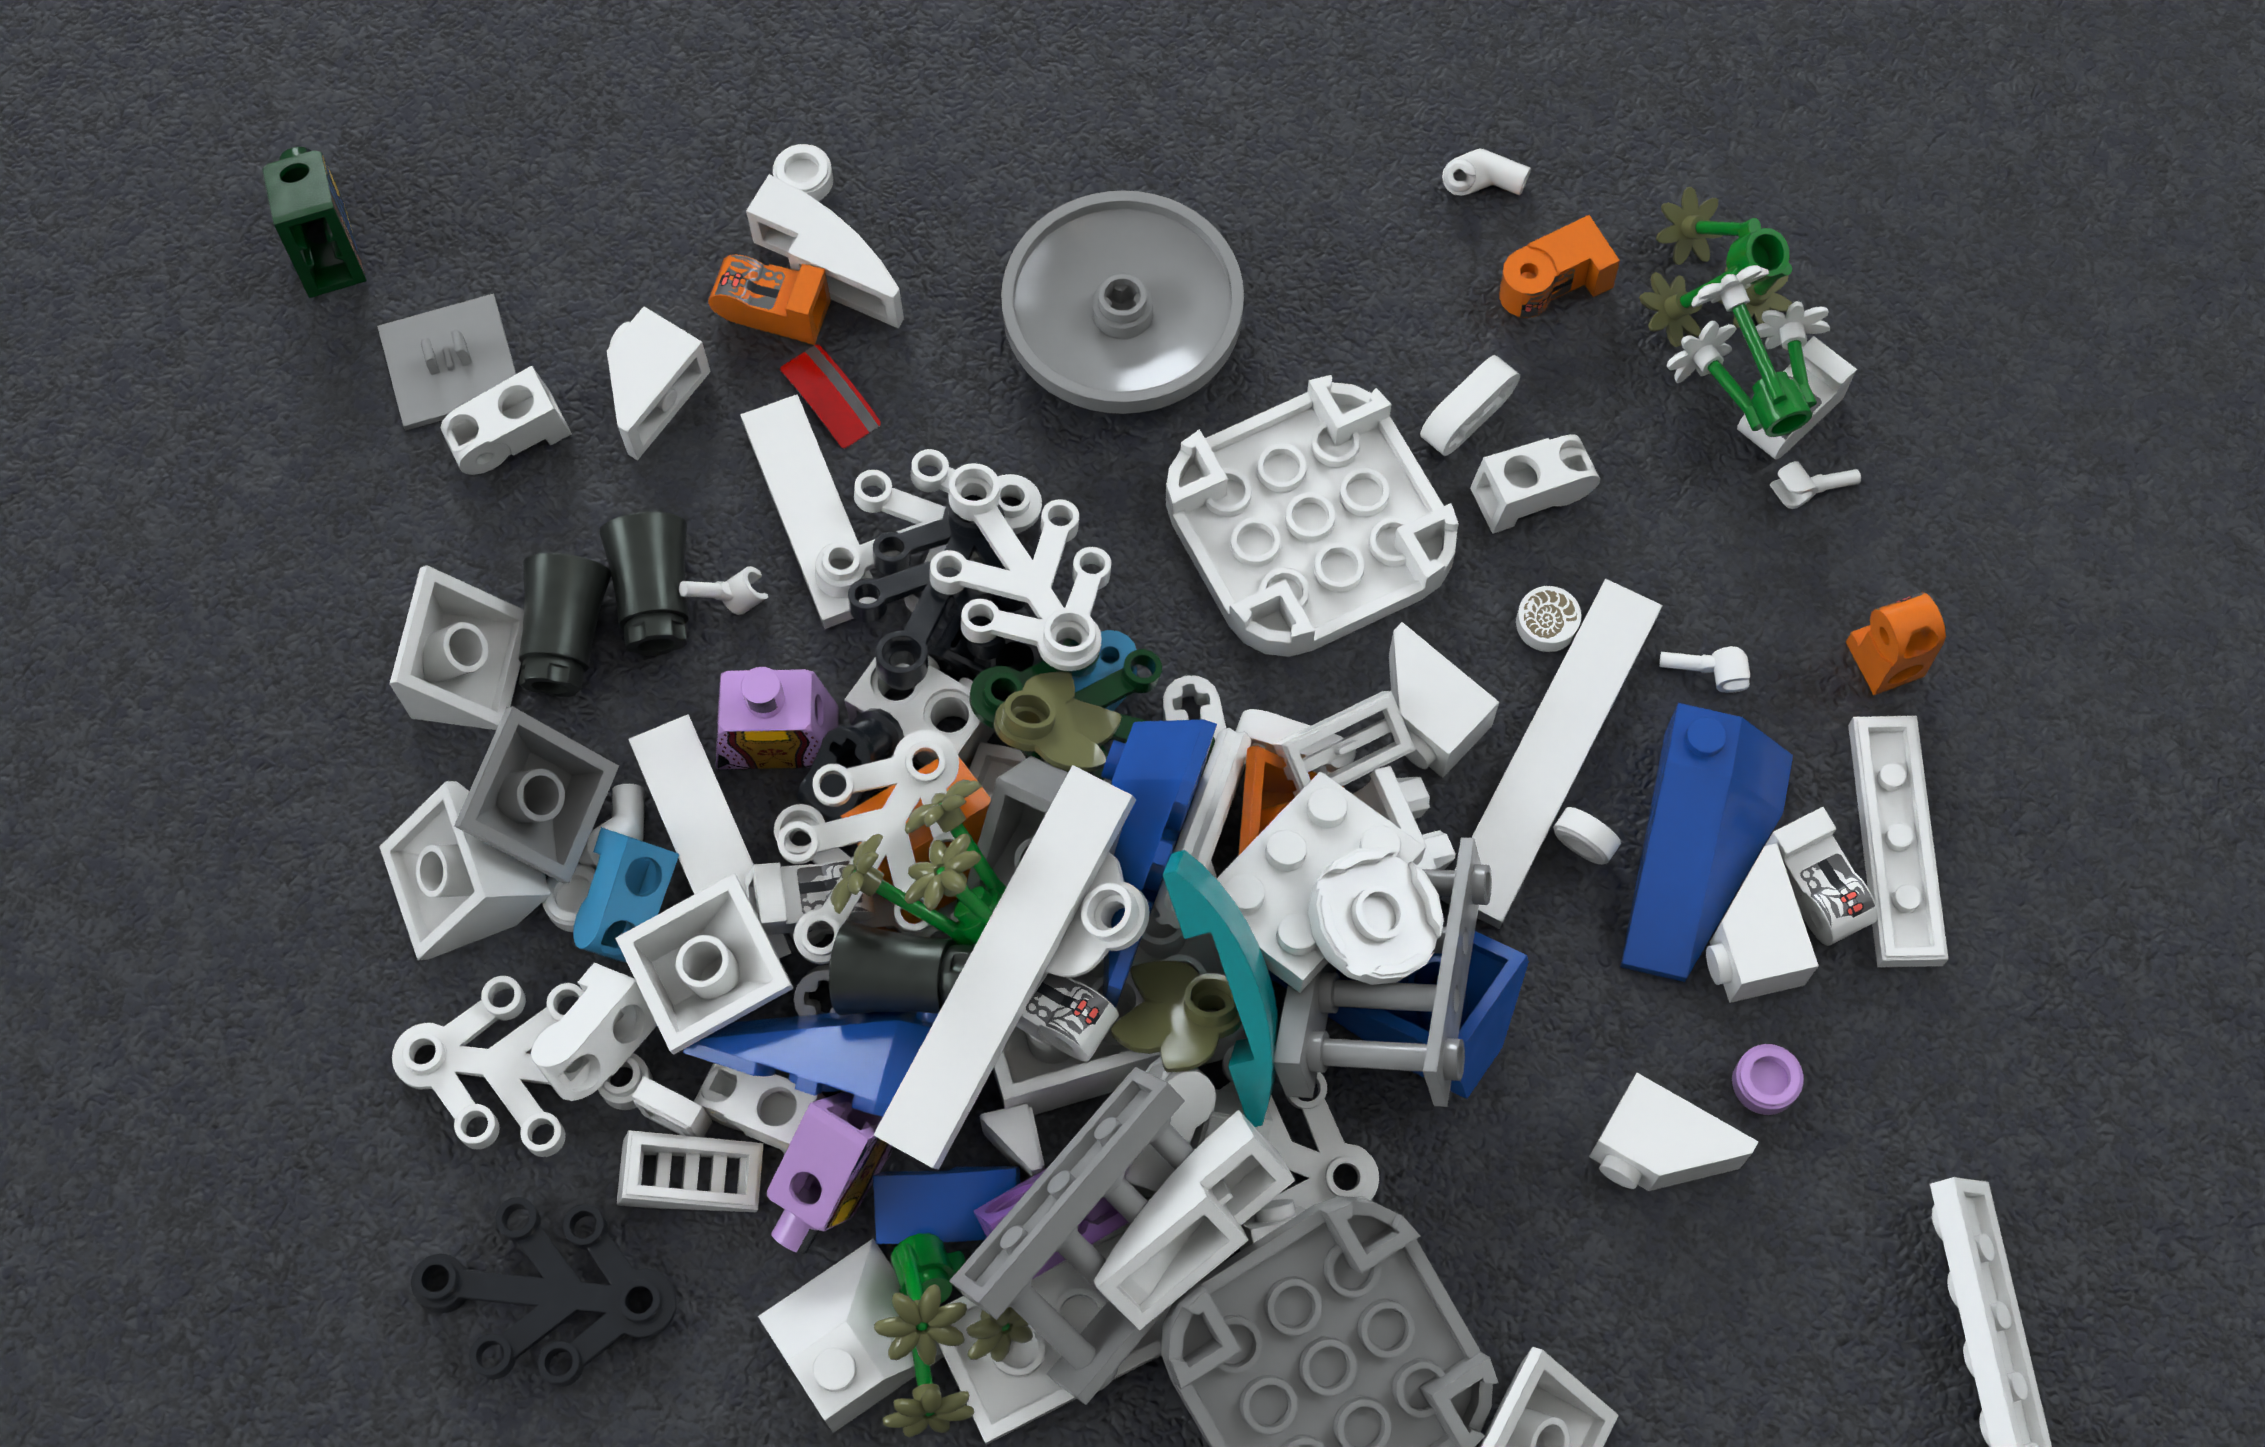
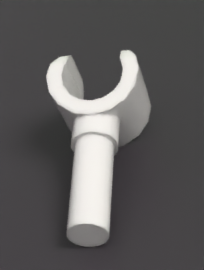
[1770,461,1861,509]
[679,566,768,615]
[1659,646,1750,693]

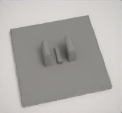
[377,293,516,431]

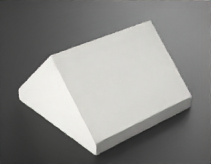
[390,565,524,730]
[1479,1347,1619,1447]

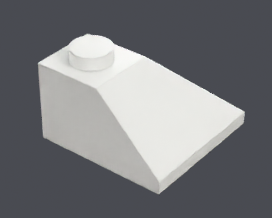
[379,781,551,960]
[615,873,794,1055]
[758,1239,944,1433]

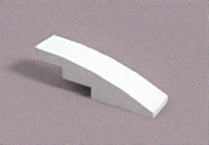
[628,714,791,958]

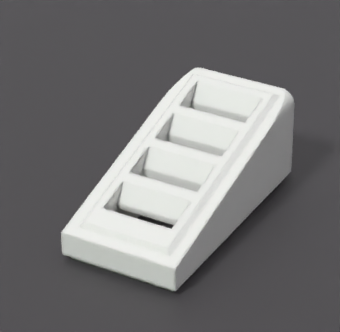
[617,1130,764,1212]

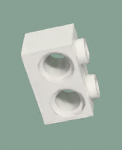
[844,655,995,768]

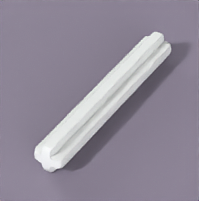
[1153,728,1252,929]

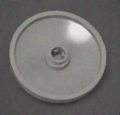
[1001,191,1244,414]

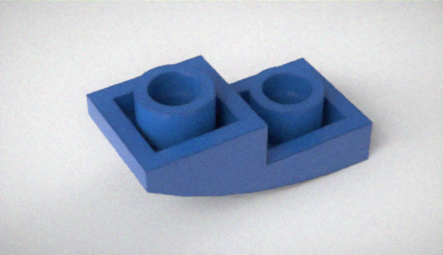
[873,1166,1020,1244]

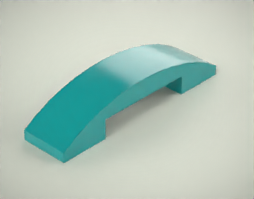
[1163,850,1279,1127]

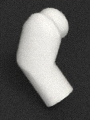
[1442,148,1531,196]
[579,784,645,869]

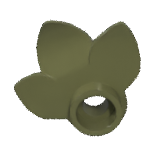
[994,672,1122,772]
[1111,961,1242,1072]

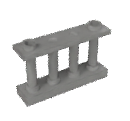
[1273,837,1492,1107]
[949,1067,1243,1405]

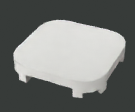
[1166,375,1459,657]

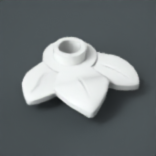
[1045,852,1150,977]

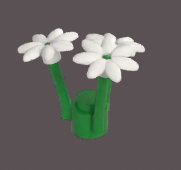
[1667,265,1830,437]

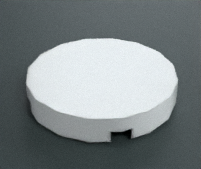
[1308,847,1444,985]

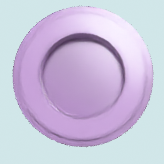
[1732,1044,1804,1115]

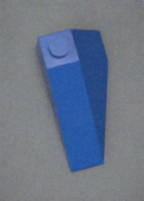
[1620,703,1793,982]
[1101,719,1217,1008]
[1268,931,1529,1099]
[683,1012,938,1117]

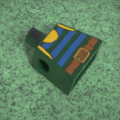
[262,147,367,298]

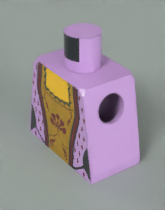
[716,667,839,769]
[767,1091,894,1254]

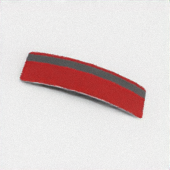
[780,344,881,449]

